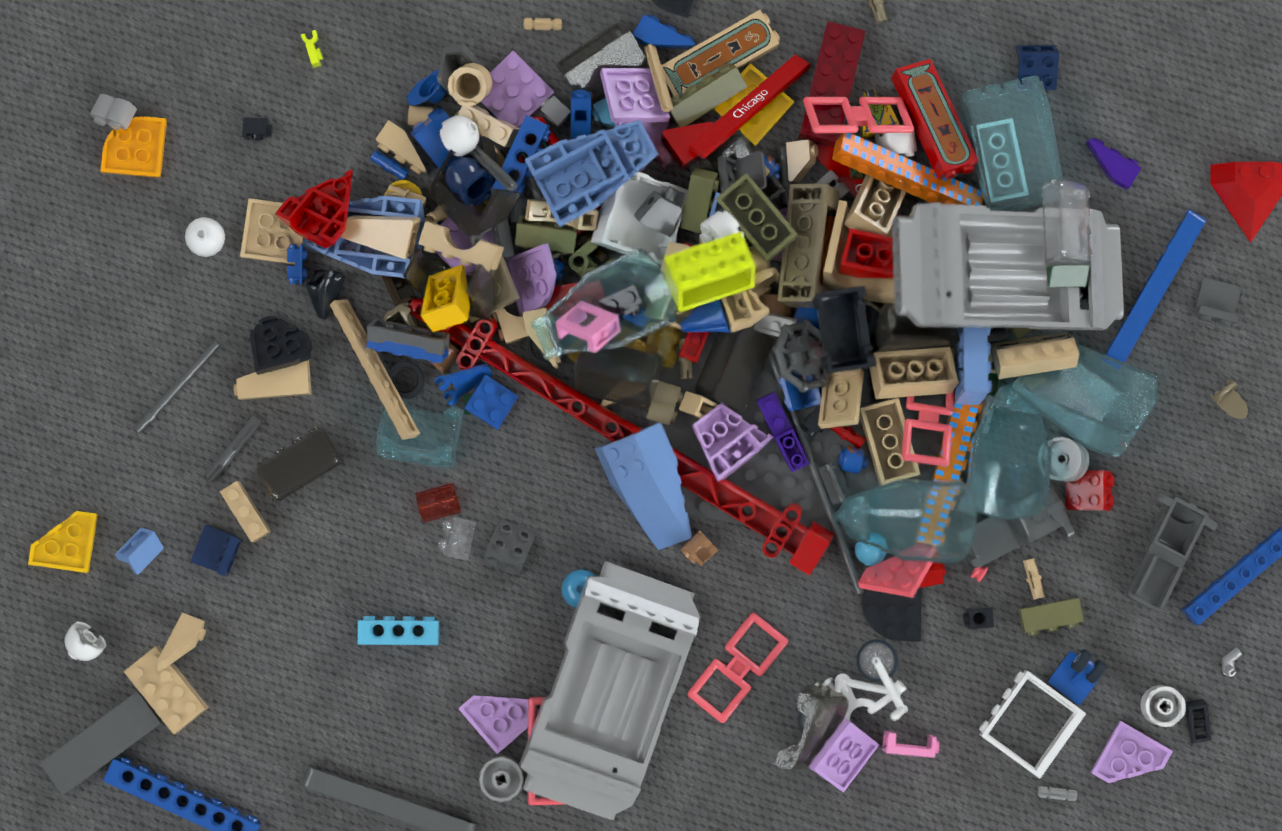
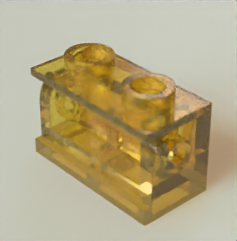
[644,324,680,369]

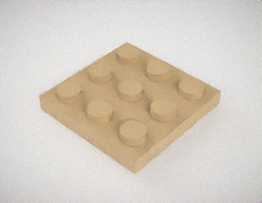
[240,198,304,265]

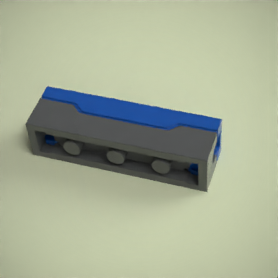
[367,319,450,363]

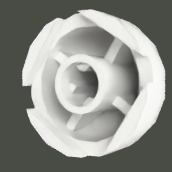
[440,115,479,157]
[185,217,225,257]
[64,622,106,661]

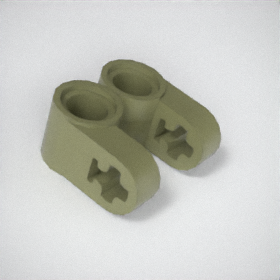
[569,235,620,281]

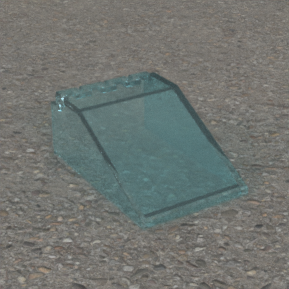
[958,75,1066,212]
[1011,333,1158,459]

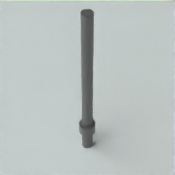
[134,340,220,433]

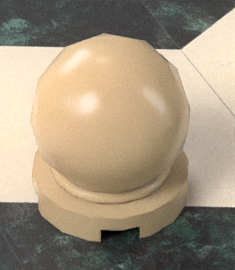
[448,63,493,106]
[748,247,780,296]

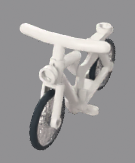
[798,639,908,742]

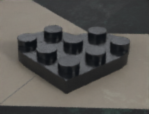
[250,316,312,375]

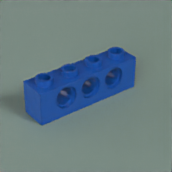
[492,115,551,199]

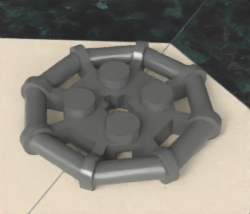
[772,319,830,392]

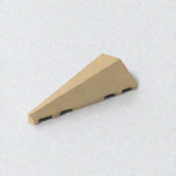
[699,237,769,333]

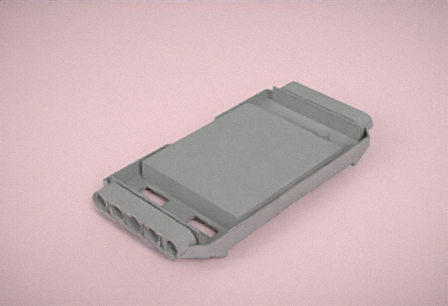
[892,203,1124,330]
[519,561,700,820]

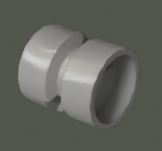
[816,170,850,199]

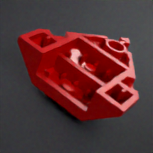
[1210,161,1282,243]
[275,169,353,248]

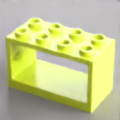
[664,231,755,312]

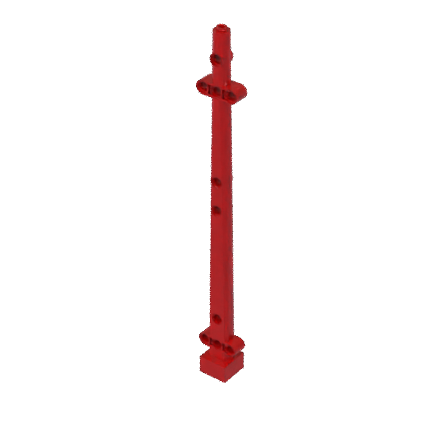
[408,297,834,576]

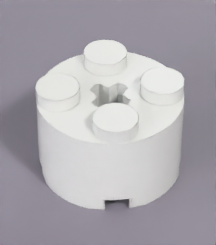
[875,131,917,157]
[699,210,745,243]
[1140,685,1186,727]

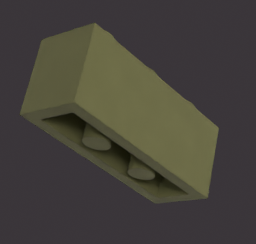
[680,167,720,233]
[515,215,578,254]
[1018,598,1084,636]

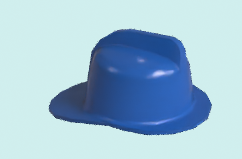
[407,70,448,106]

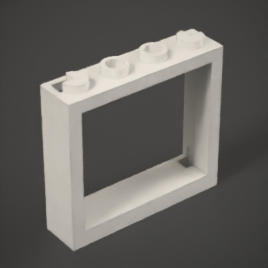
[979,670,1086,778]

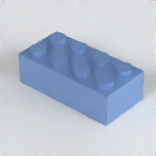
[955,327,991,405]

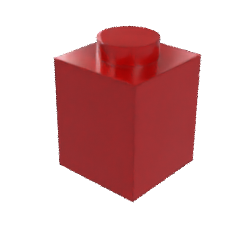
[920,556,946,588]

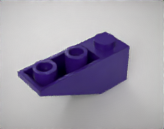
[1085,138,1142,190]

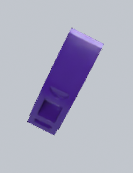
[756,391,809,472]

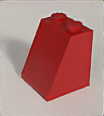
[661,121,714,171]

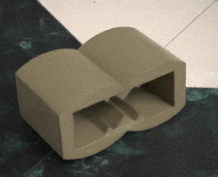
[646,380,683,426]

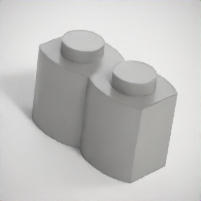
[90,94,137,130]

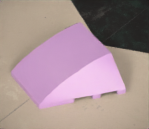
[692,403,774,481]

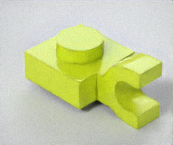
[301,30,323,68]

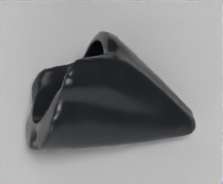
[305,269,346,320]

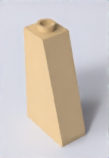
[341,216,421,259]
[234,360,312,400]

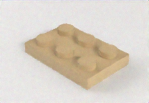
[818,369,864,429]

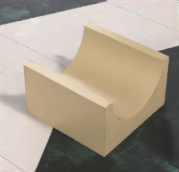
[822,200,911,305]

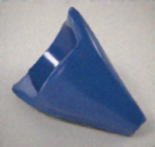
[680,299,731,333]

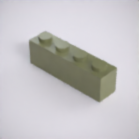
[669,63,747,127]

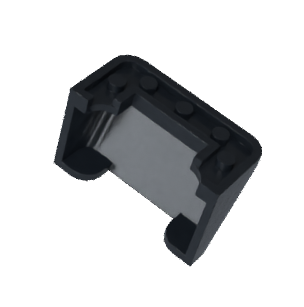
[812,286,876,373]

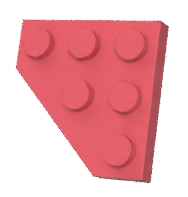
[858,547,937,598]

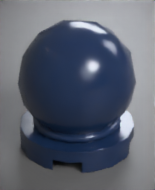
[445,157,495,206]

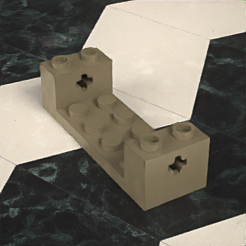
[777,184,840,308]

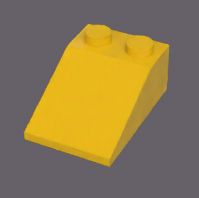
[421,264,470,332]

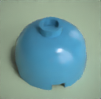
[561,569,595,608]

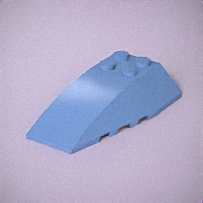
[525,120,658,227]
[303,196,426,279]
[594,422,692,550]

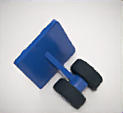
[1047,649,1107,705]

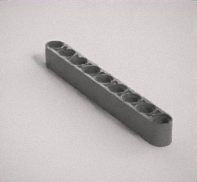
[302,766,476,831]

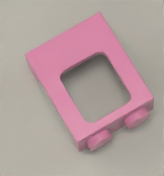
[555,301,620,353]
[882,730,939,758]

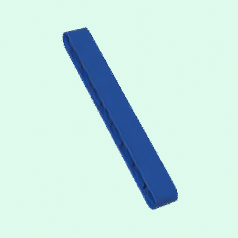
[1102,209,1207,369]

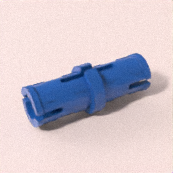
[370,149,410,180]

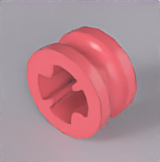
[970,566,988,582]

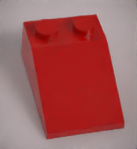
[840,228,894,279]

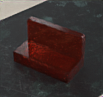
[415,483,461,523]

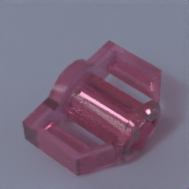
[654,140,677,170]

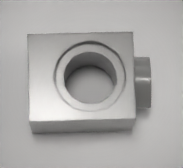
[540,96,571,129]

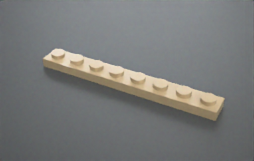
[330,299,420,440]

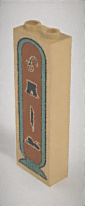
[661,10,780,97]

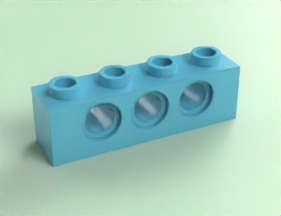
[358,616,439,645]

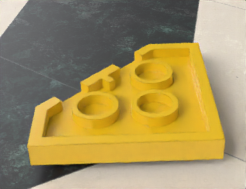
[28,511,98,573]

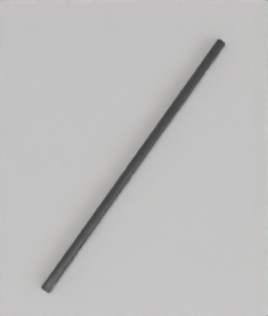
[766,351,864,594]

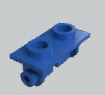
[287,243,308,285]

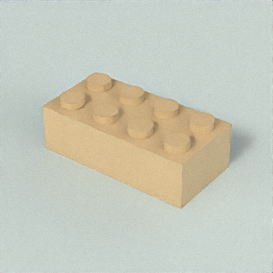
[843,174,906,236]
[869,347,958,399]
[859,398,921,486]
[124,646,209,734]

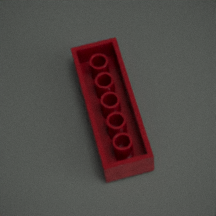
[798,21,865,148]

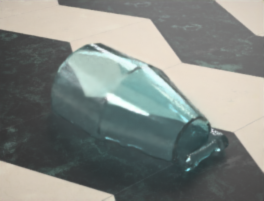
[531,249,677,360]

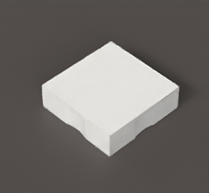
[591,171,688,266]

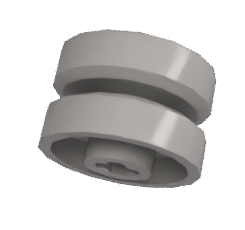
[1039,437,1090,482]
[479,755,524,802]

